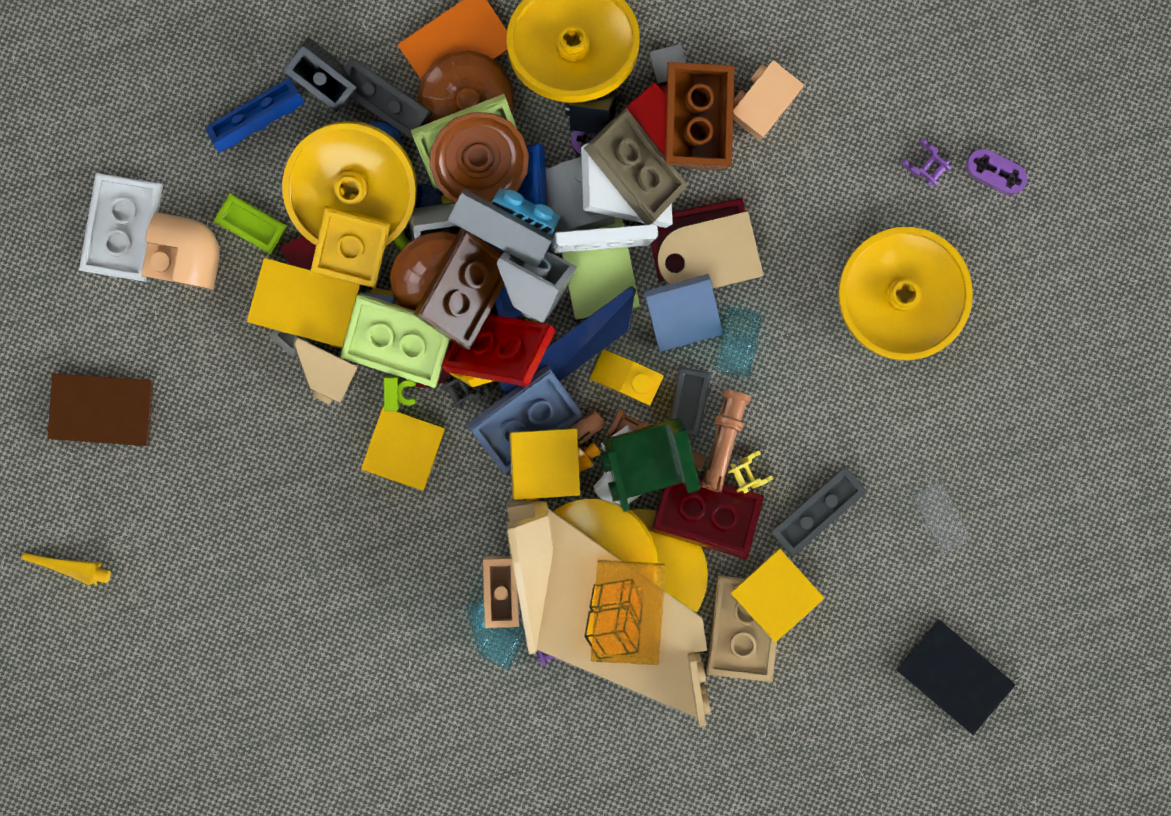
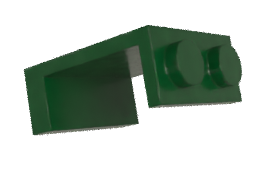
[600,417,701,512]

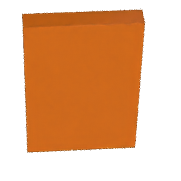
[397,0,508,80]

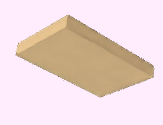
[706,575,777,682]

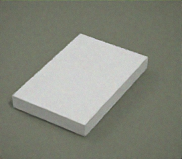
[581,143,673,228]
[79,173,163,282]
[550,224,658,253]

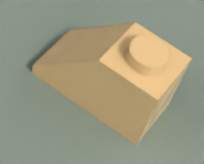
[293,336,358,405]

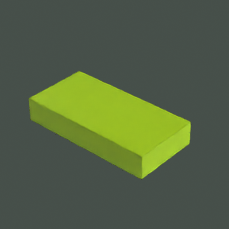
[213,193,288,255]

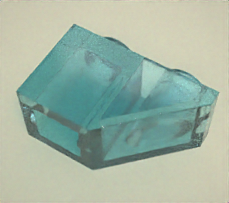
[466,599,526,670]

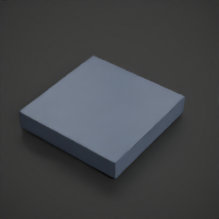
[644,274,723,352]

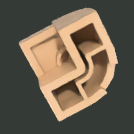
[141,212,220,291]

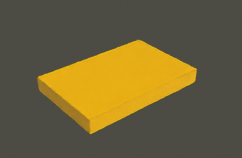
[247,258,361,348]

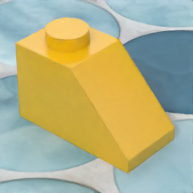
[589,349,664,406]

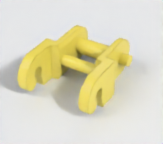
[727,450,773,494]

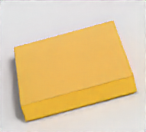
[310,206,391,288]
[361,407,446,491]
[509,428,580,500]
[730,548,825,643]

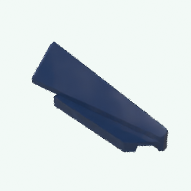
[499,286,636,394]

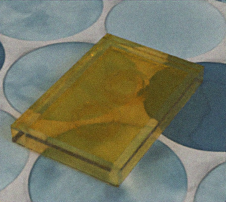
[591,560,666,665]

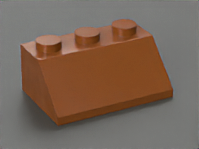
[665,62,734,171]

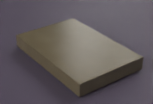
[584,108,688,225]

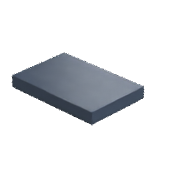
[466,365,584,475]

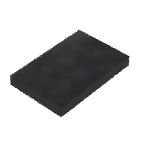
[896,619,1016,735]

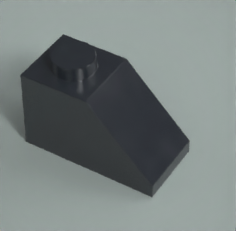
[283,37,357,112]

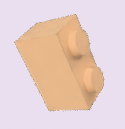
[733,60,804,141]
[483,556,519,628]

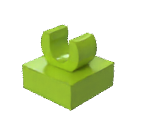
[384,374,416,411]

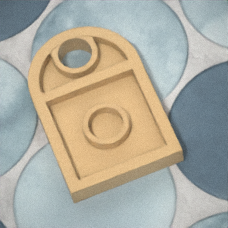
[658,211,764,289]

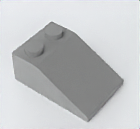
[545,157,615,236]

